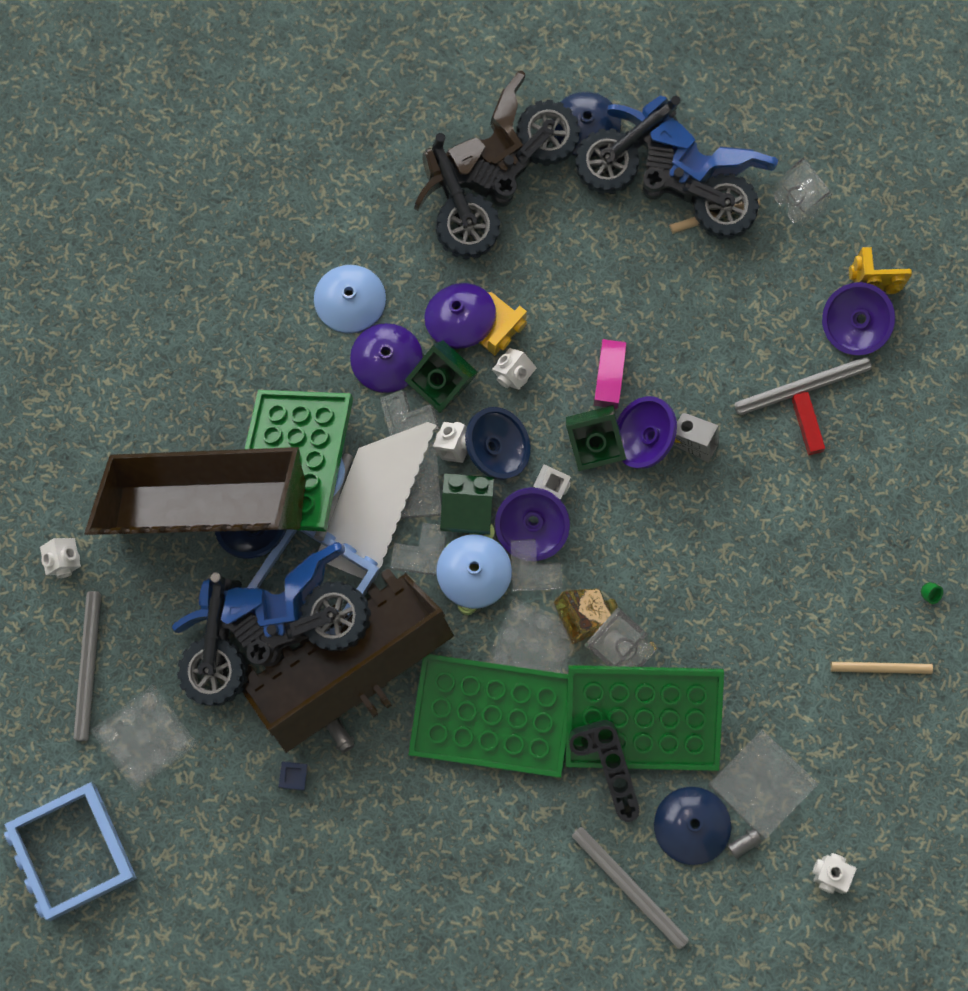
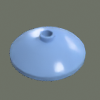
[314,265,386,333]
[436,534,512,609]

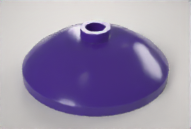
[822,282,896,355]
[424,283,496,349]
[350,323,423,393]
[617,396,677,469]
[495,487,570,561]

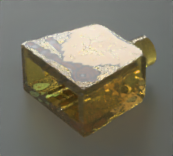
[553,589,618,645]

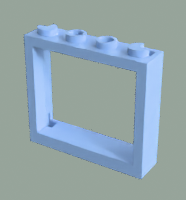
[247,529,380,635]
[4,782,137,921]

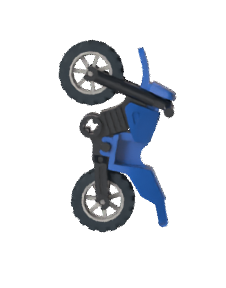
[576,95,778,239]
[172,542,371,706]

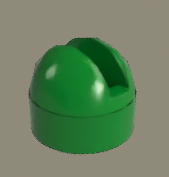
[921,582,943,604]

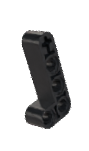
[569,720,640,822]

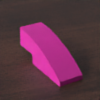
[593,339,626,409]

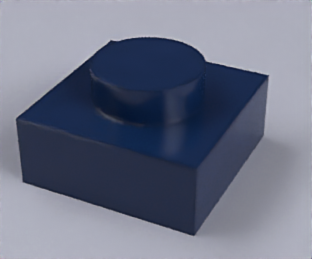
[279,762,308,791]

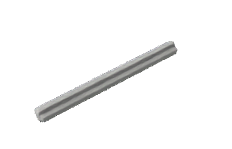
[734,357,872,415]
[73,591,101,741]
[572,827,689,949]

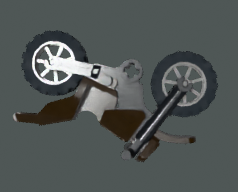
[414,71,580,259]

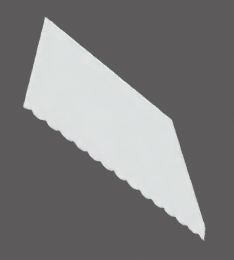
[318,422,436,580]

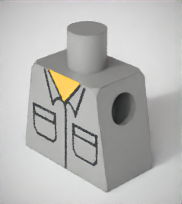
[673,413,719,463]

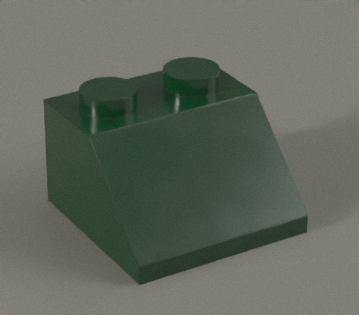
[404,340,479,413]
[566,405,626,471]
[440,473,494,535]

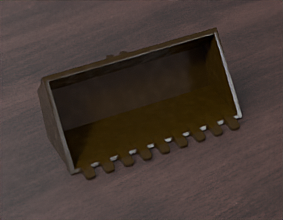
[84,447,306,535]
[242,569,454,753]

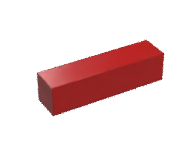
[791,392,825,456]

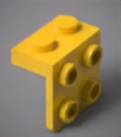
[849,247,912,294]
[479,292,527,356]

